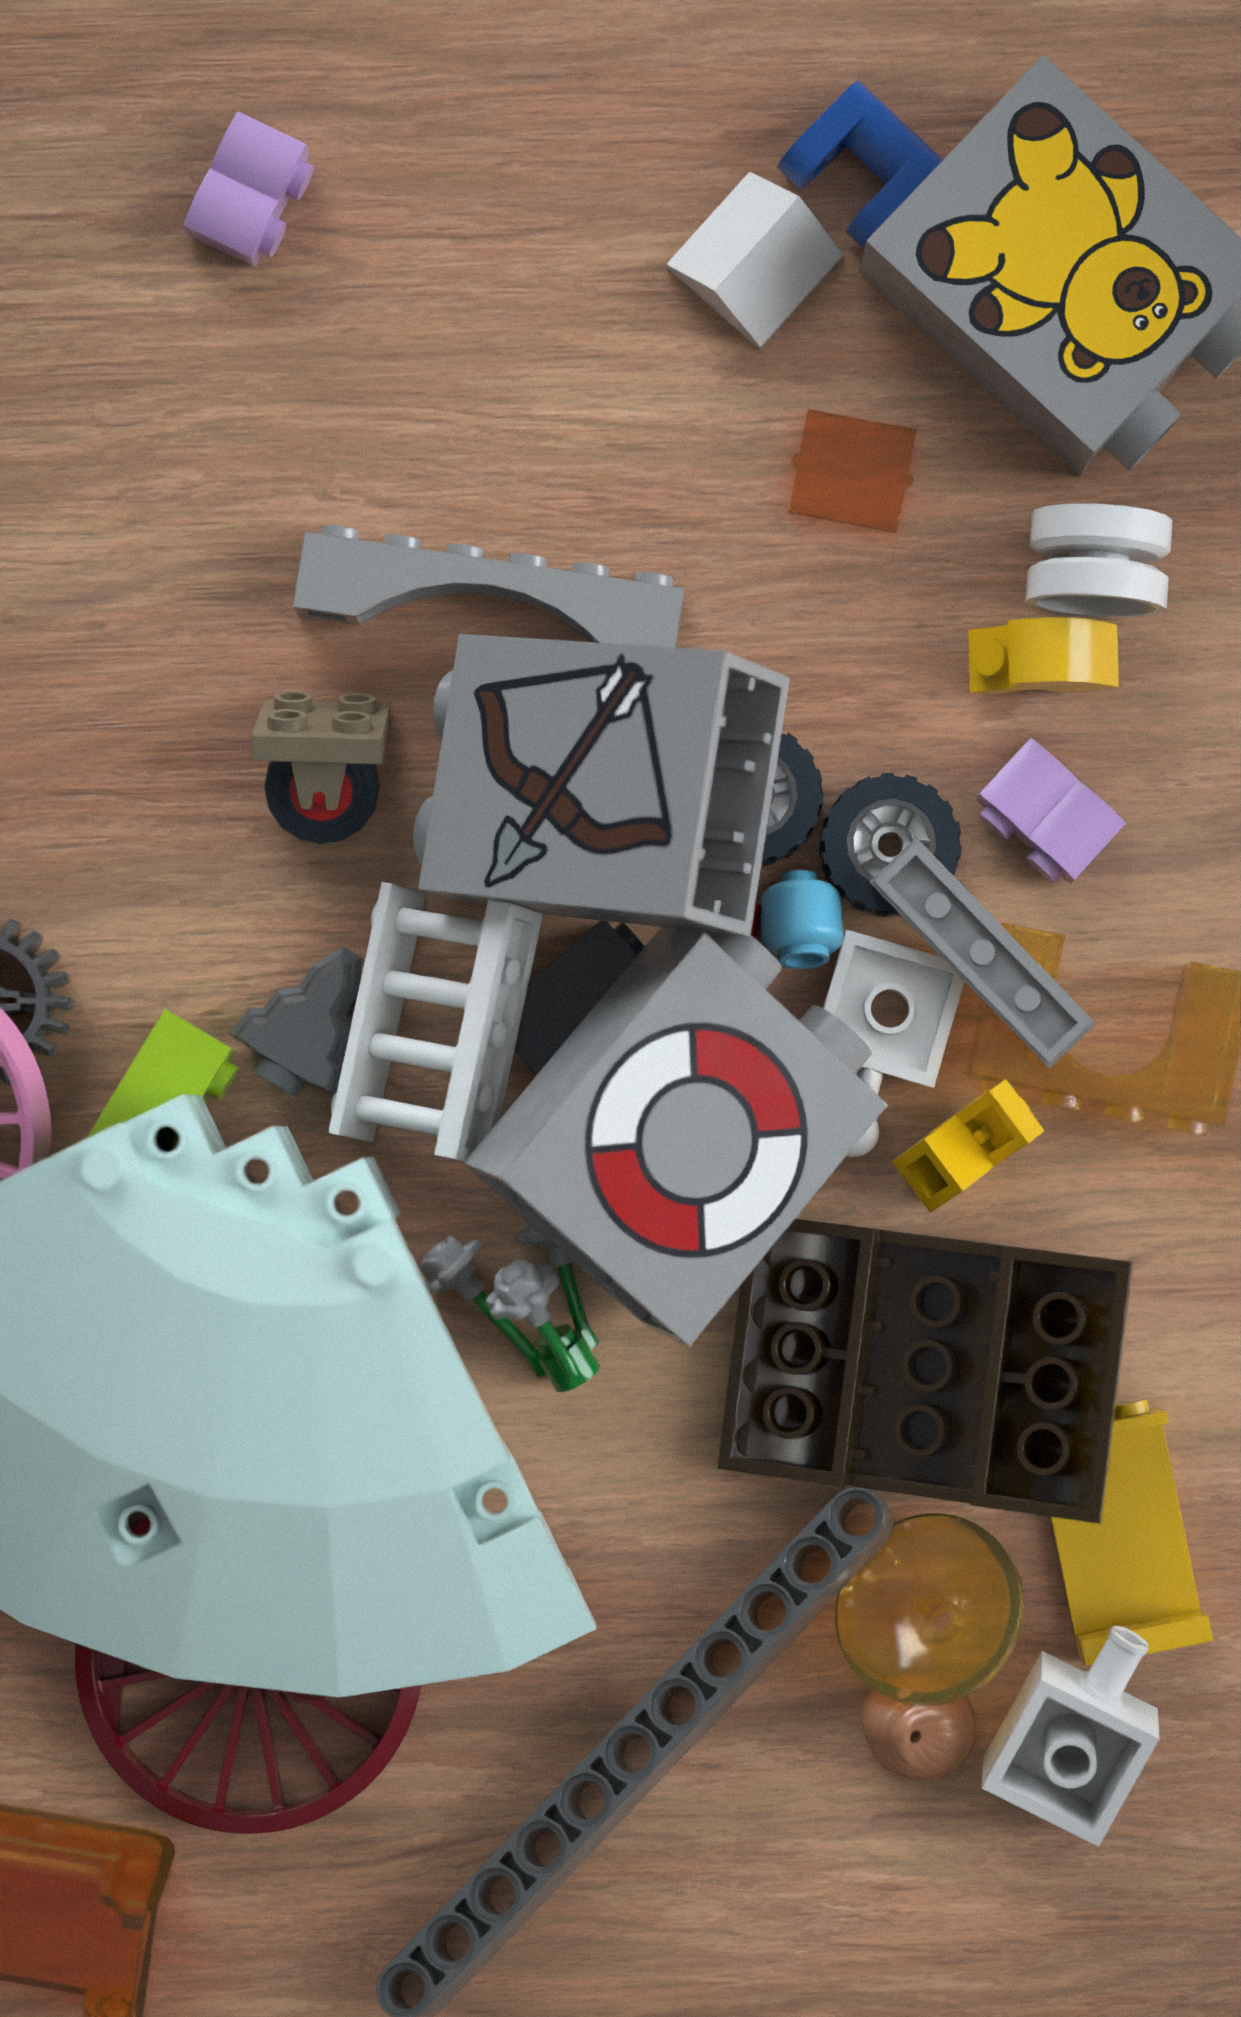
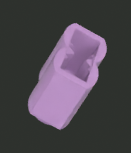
[183,112,314,267]
[976,738,1126,884]

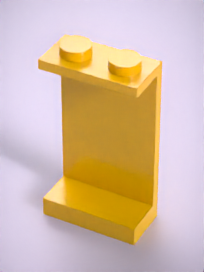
[1050,1399,1213,1666]

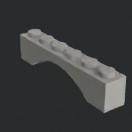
[293,525,684,648]

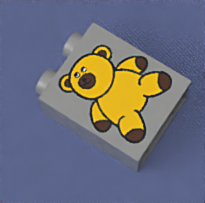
[859,55,1241,476]

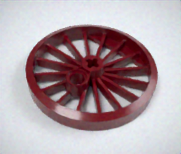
[75,1516,421,1834]

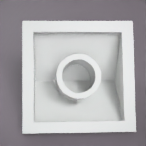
[666,172,844,349]

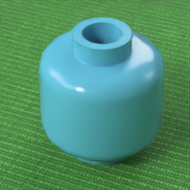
[759,870,844,969]

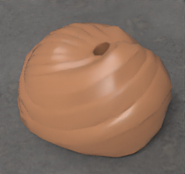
[860,1674,975,1781]

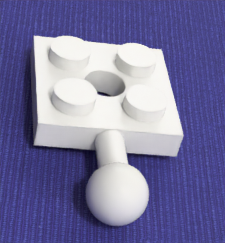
[823,929,964,1157]

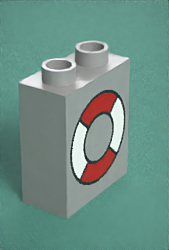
[463,927,888,1347]

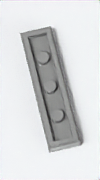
[870,838,1096,1069]

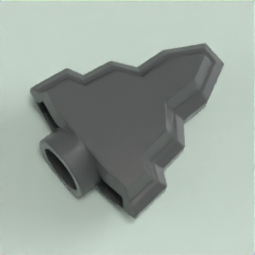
[229,946,362,1097]

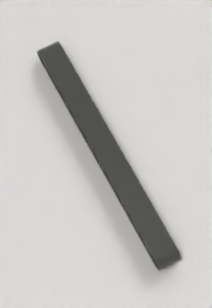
[376,1487,894,2017]

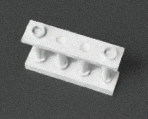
[328,882,543,1161]

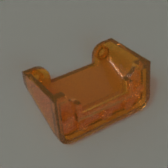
[0,1803,175,2017]

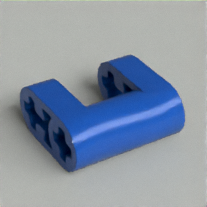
[777,80,943,249]

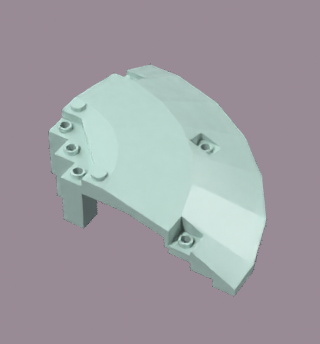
[0,1094,597,1697]

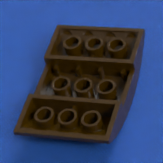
[717,1219,1133,1524]

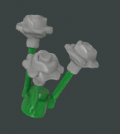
[420,1220,600,1392]

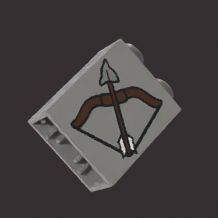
[413,634,790,937]

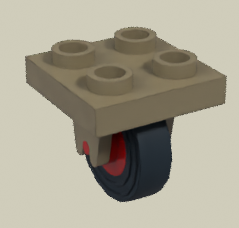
[251,691,391,844]

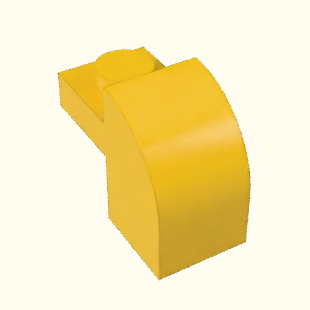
[968,617,1119,695]
[892,1079,1044,1213]

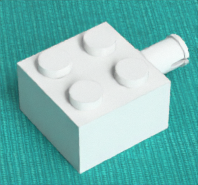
[982,1626,1160,1847]

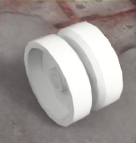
[1025,504,1173,618]

